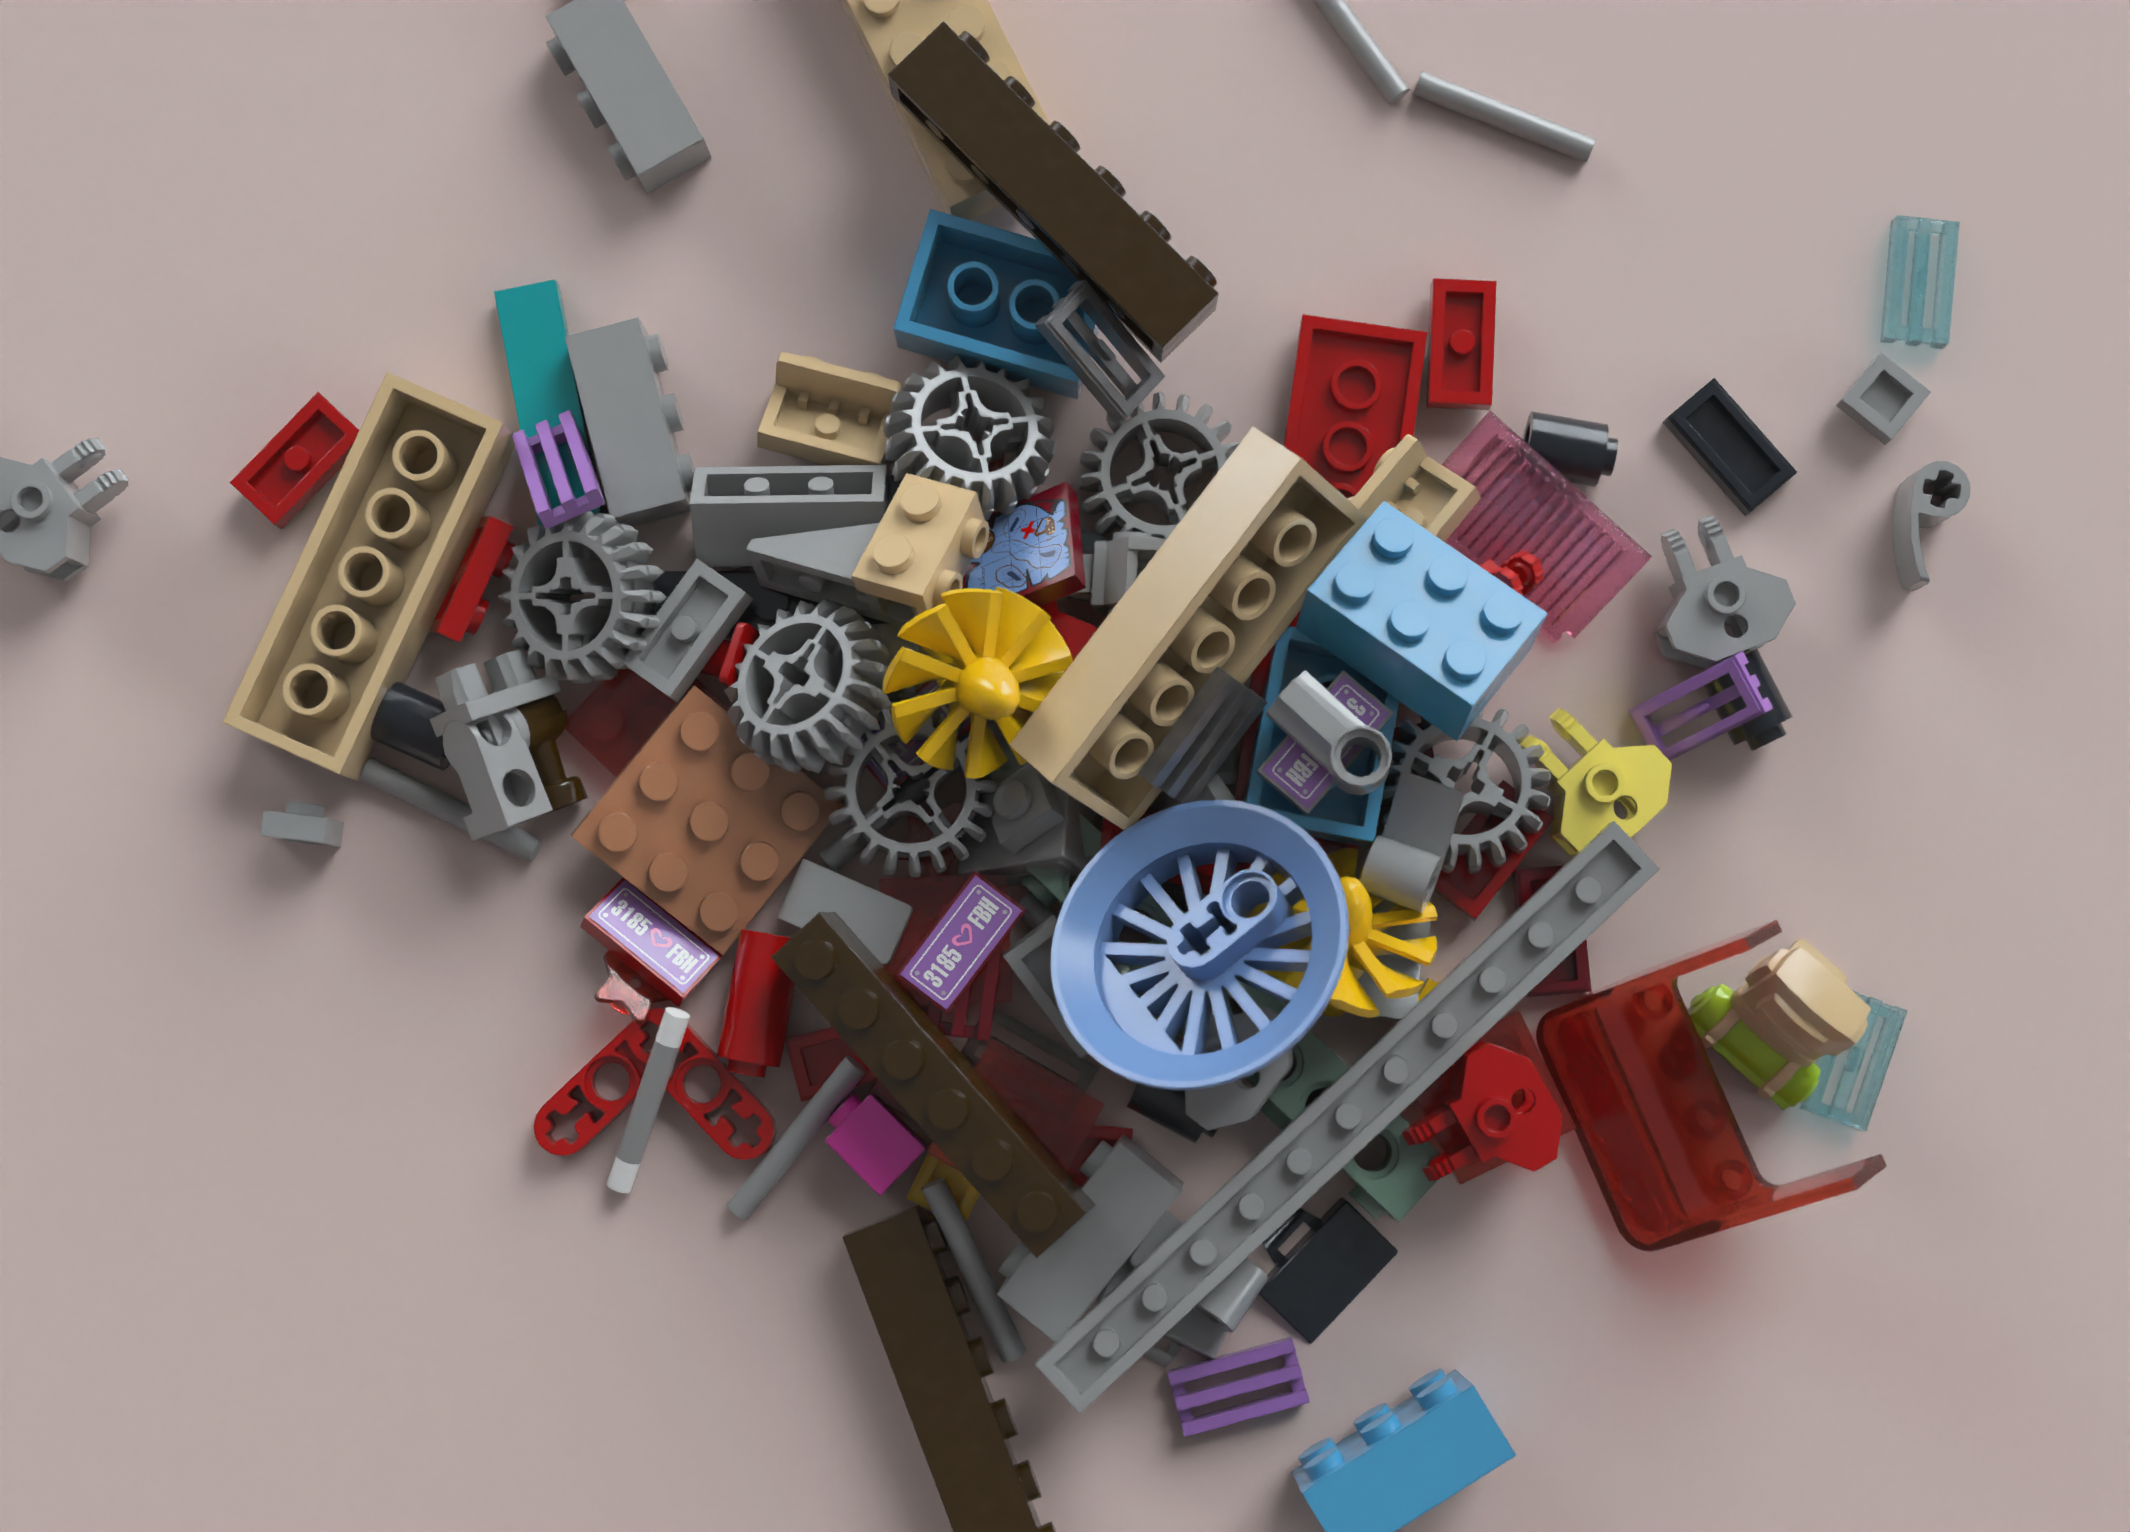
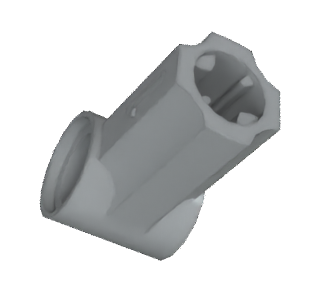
[1265,670,1392,795]

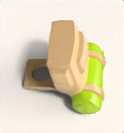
[1684,938,1871,1111]

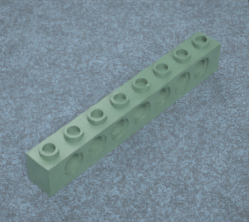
[1020,812,1440,1222]

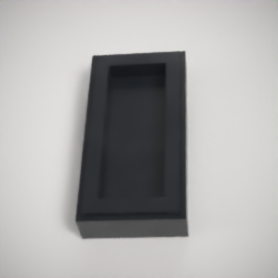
[1663,378,1798,516]

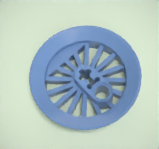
[1051,800,1349,1090]

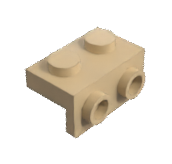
[757,352,902,465]
[1348,434,1481,542]
[851,473,989,615]

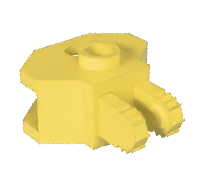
[1520,707,1672,856]

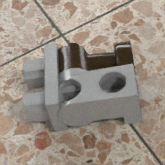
[430,648,588,842]

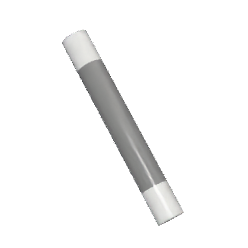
[607,1007,690,1193]

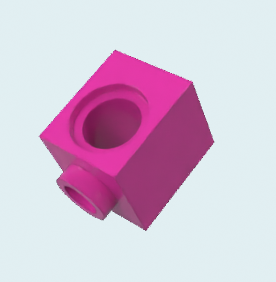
[825,1093,929,1196]

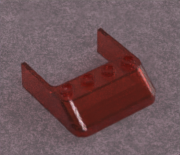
[1536,920,1887,1252]

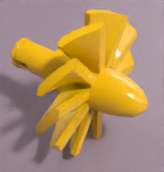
[883,586,1073,779]
[1248,848,1438,1018]

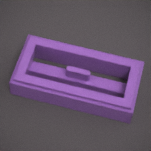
[512,410,605,529]
[1628,651,1773,761]
[1167,1337,1310,1437]

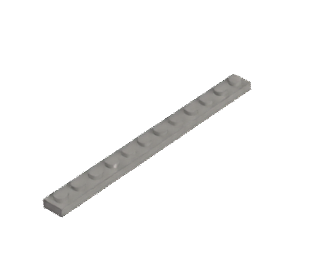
[1035,821,1660,1414]

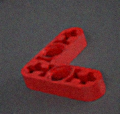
[533,1008,777,1160]

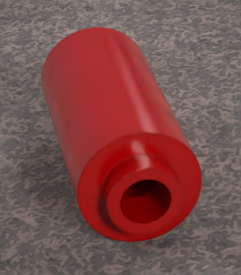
[717,929,795,1078]

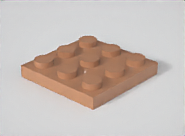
[571,684,844,955]

